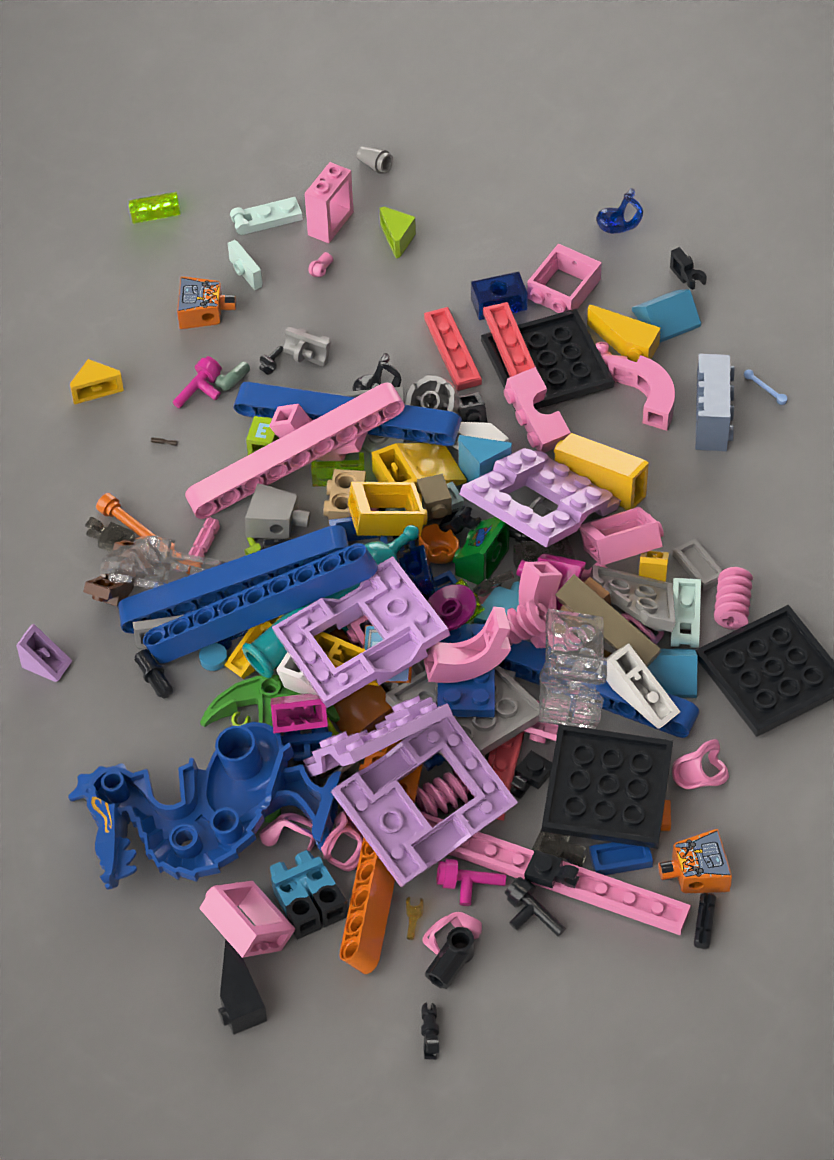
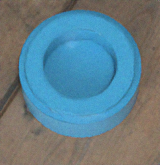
[199,643,228,671]

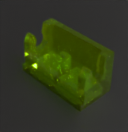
[311,452,365,487]

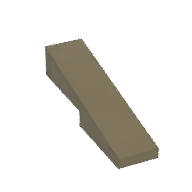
[555,574,662,667]

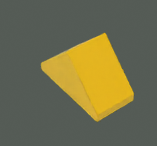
[70,359,124,404]
[639,551,669,582]

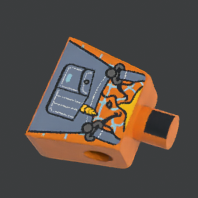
[177,277,236,329]
[658,829,732,893]

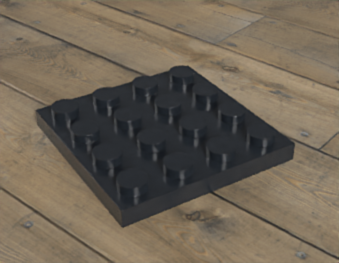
[481,309,614,412]
[695,604,834,737]
[541,724,673,849]

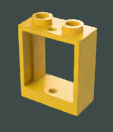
[348,482,427,536]

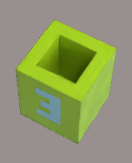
[246,416,279,455]

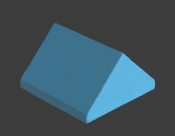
[632,289,701,343]
[458,435,512,483]
[647,649,698,698]

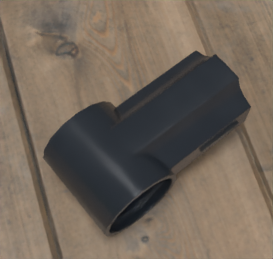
[425,927,474,989]

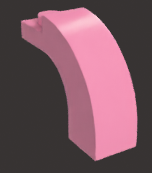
[608,355,675,431]
[269,404,368,462]
[519,561,580,654]
[424,607,511,683]

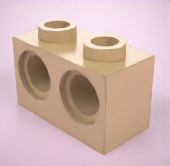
[323,469,366,523]

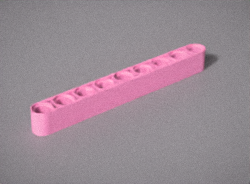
[185,383,405,519]

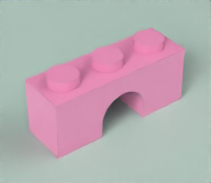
[504,367,571,453]

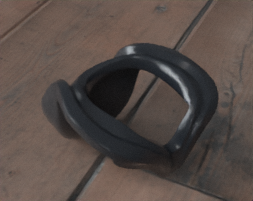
[353,353,402,391]

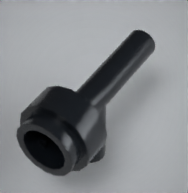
[505,876,566,936]

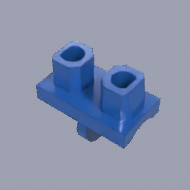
[281,727,332,761]

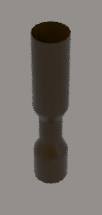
[151,437,177,446]

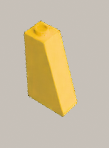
[554,433,649,510]

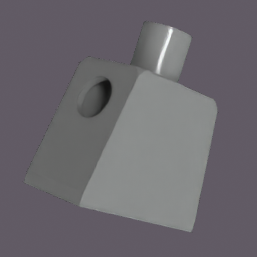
[245,483,311,539]

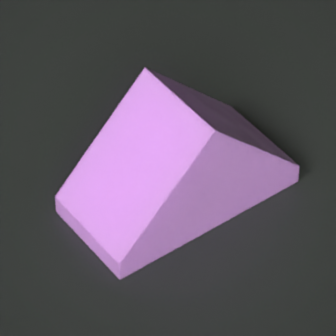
[16,624,72,682]

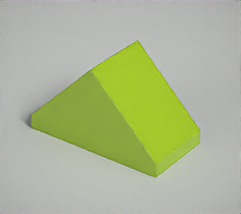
[379,206,416,258]

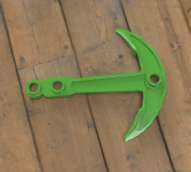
[200,675,340,823]

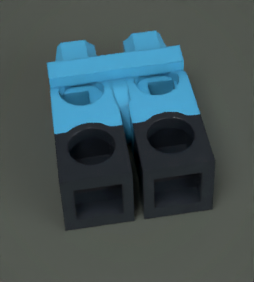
[270,850,348,940]

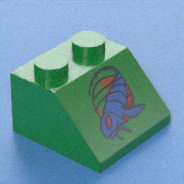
[453,517,509,588]

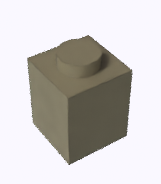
[417,473,452,520]

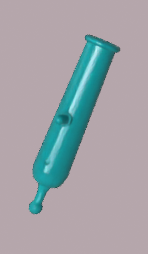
[242,525,419,679]

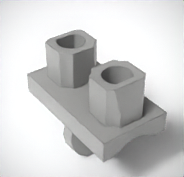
[283,327,331,366]

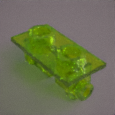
[128,191,181,224]

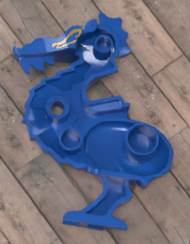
[68,722,342,890]

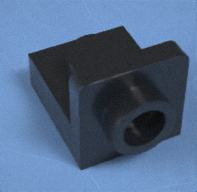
[458,392,488,423]

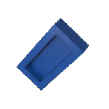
[589,842,653,875]

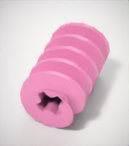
[714,567,753,630]
[506,600,551,646]
[416,770,475,817]

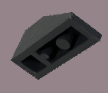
[217,939,267,1035]

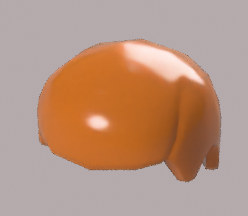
[419,524,460,564]

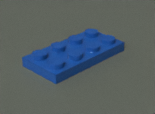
[437,624,495,717]

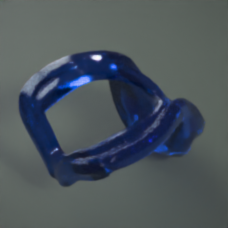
[596,188,643,234]

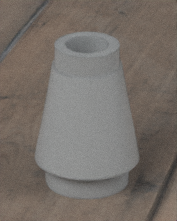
[357,146,393,173]

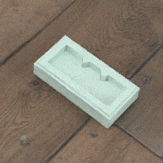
[228,240,262,290]

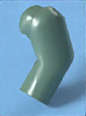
[215,361,250,391]

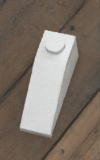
[596,644,680,729]

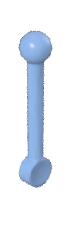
[744,369,787,405]

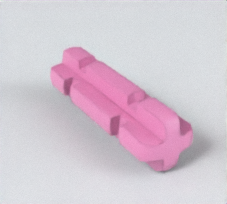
[188,517,220,564]

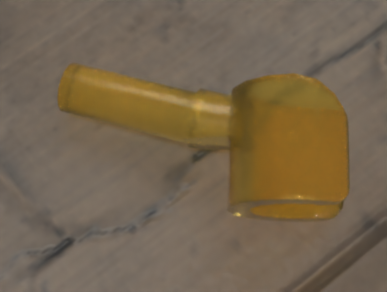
[406,897,424,940]

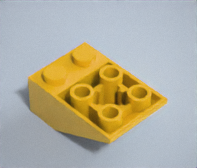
[371,443,467,489]

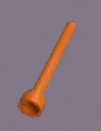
[96,493,196,575]

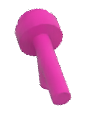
[172,356,222,408]
[436,859,506,906]

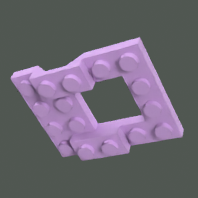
[459,448,621,548]
[272,556,450,708]
[303,696,452,777]
[331,715,518,888]

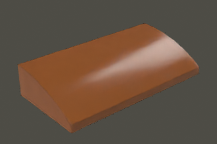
[329,628,394,736]

